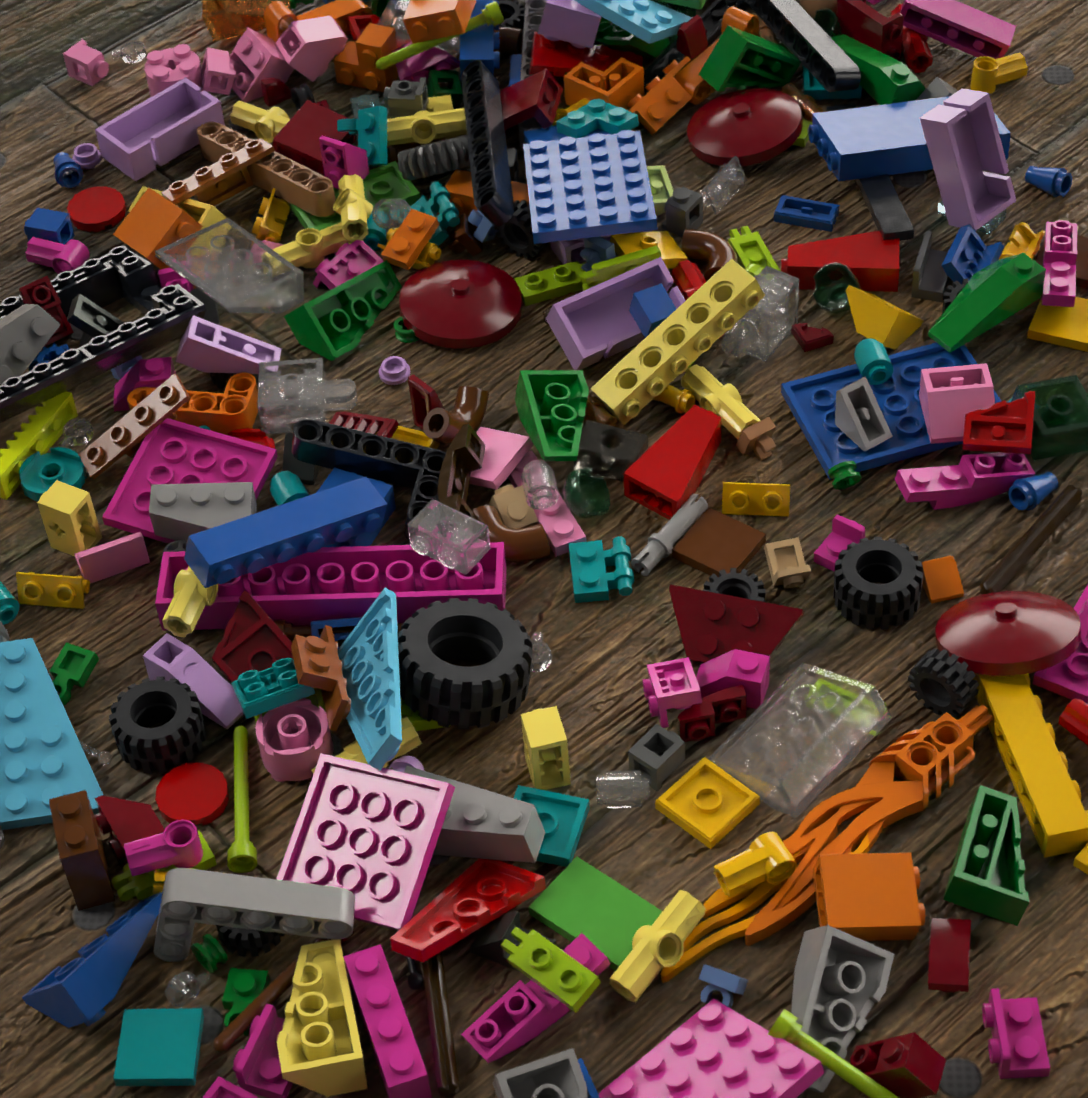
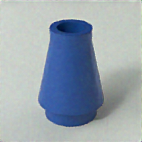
[54,152,83,188]
[1025,166,1072,197]
[1008,472,1058,510]

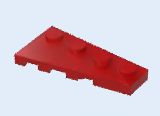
[530,32,643,77]
[390,858,546,962]

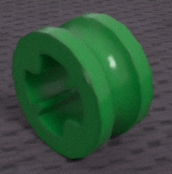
[394,316,419,343]
[828,461,862,490]
[191,933,228,973]

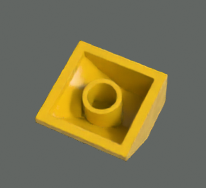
[846,285,924,350]

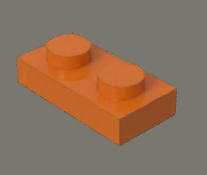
[381,209,439,270]

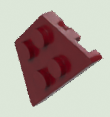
[669,584,804,663]
[212,590,293,683]

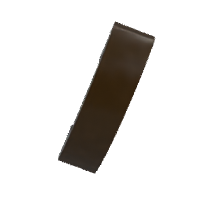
[438,423,485,541]

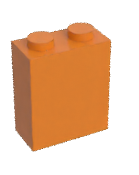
[403,0,477,44]
[113,188,203,269]
[813,853,926,941]

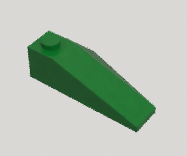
[284,260,402,361]

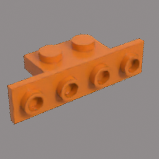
[627,56,692,135]

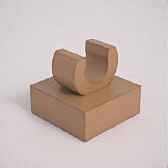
[736,417,776,461]

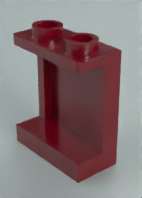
[836,0,904,61]
[500,68,563,137]
[273,100,356,176]

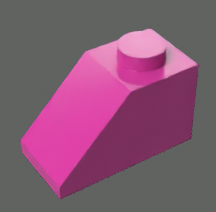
[113,357,176,411]
[696,649,770,710]

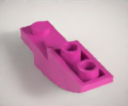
[1041,220,1077,307]
[895,452,1035,510]
[461,933,610,1063]

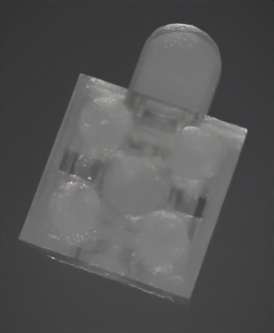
[722,266,799,362]
[257,358,358,434]

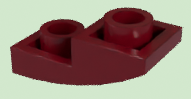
[676,15,708,68]
[19,276,74,347]
[678,684,746,742]
[928,918,971,993]

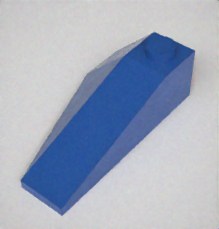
[22,891,163,1028]

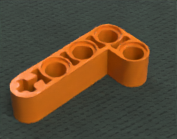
[264,0,372,43]
[674,6,759,105]
[127,372,260,435]

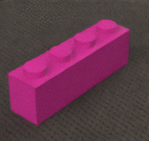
[899,0,1016,59]
[343,944,432,1098]

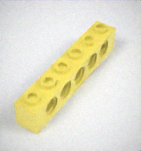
[590,259,765,425]

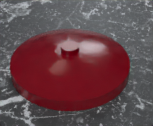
[687,88,803,167]
[399,260,522,349]
[935,591,1081,676]

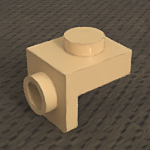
[489,484,538,529]
[764,537,811,588]

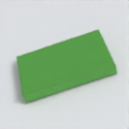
[529,856,663,971]

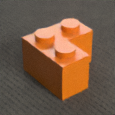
[334,23,399,92]
[564,58,644,110]

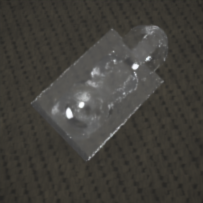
[697,156,747,214]

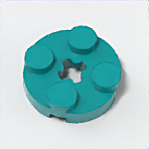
[19,447,87,501]

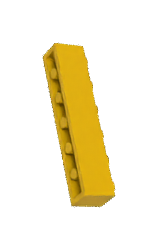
[973,673,1088,858]

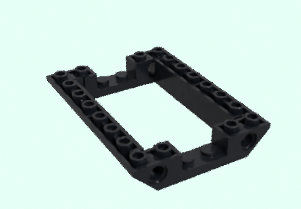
[0,245,206,423]

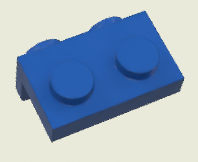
[941,224,1004,284]

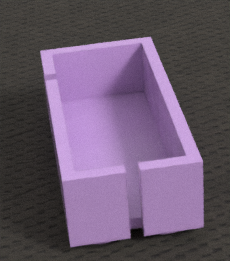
[538,0,601,49]
[95,77,225,181]
[920,88,1016,231]
[546,257,686,370]

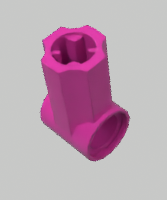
[25,237,90,274]
[124,819,203,876]

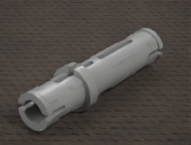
[631,493,708,576]

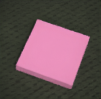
[469,427,534,490]

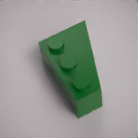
[699,25,801,91]
[943,785,1029,926]

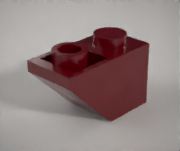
[95,795,165,864]
[846,1032,946,1098]

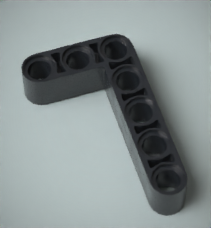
[291,419,446,545]

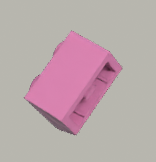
[275,16,348,82]
[229,28,294,103]
[919,363,995,444]

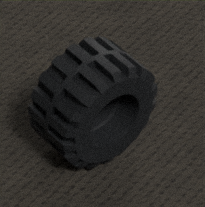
[833,537,923,630]
[109,677,206,774]

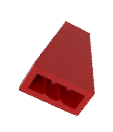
[781,230,899,292]
[623,404,721,520]

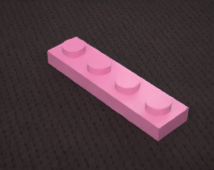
[508,450,586,557]

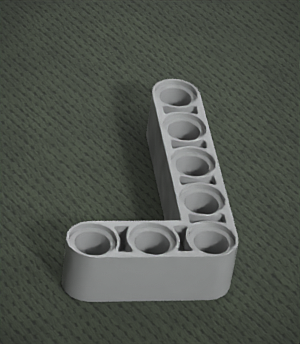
[154,868,355,962]

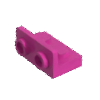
[313,240,384,290]
[642,657,702,728]
[982,988,1050,1079]
[233,1004,293,1098]

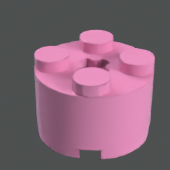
[144,44,203,97]
[255,698,333,782]

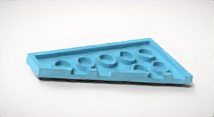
[574,0,692,44]
[337,587,402,771]
[0,638,104,830]

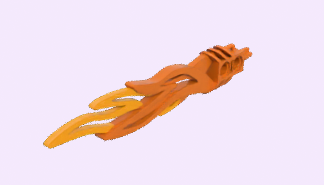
[661,704,993,983]

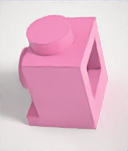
[63,40,109,86]
[201,48,236,95]

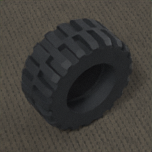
[398,598,533,729]

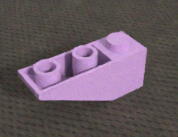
[143,633,244,730]

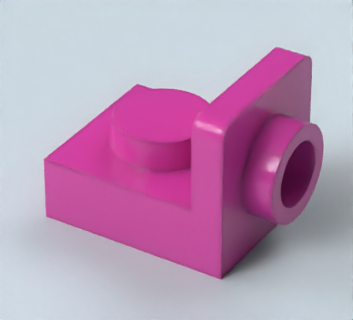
[814,515,865,572]

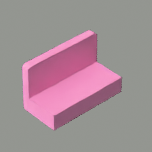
[74,532,150,584]

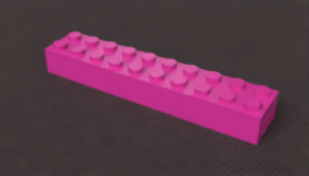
[155,542,507,631]

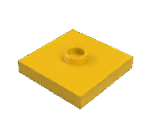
[610,231,687,269]

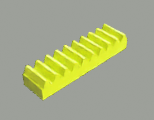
[0,391,78,500]

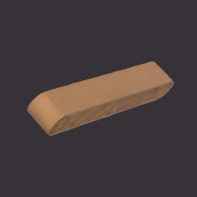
[196,122,336,217]

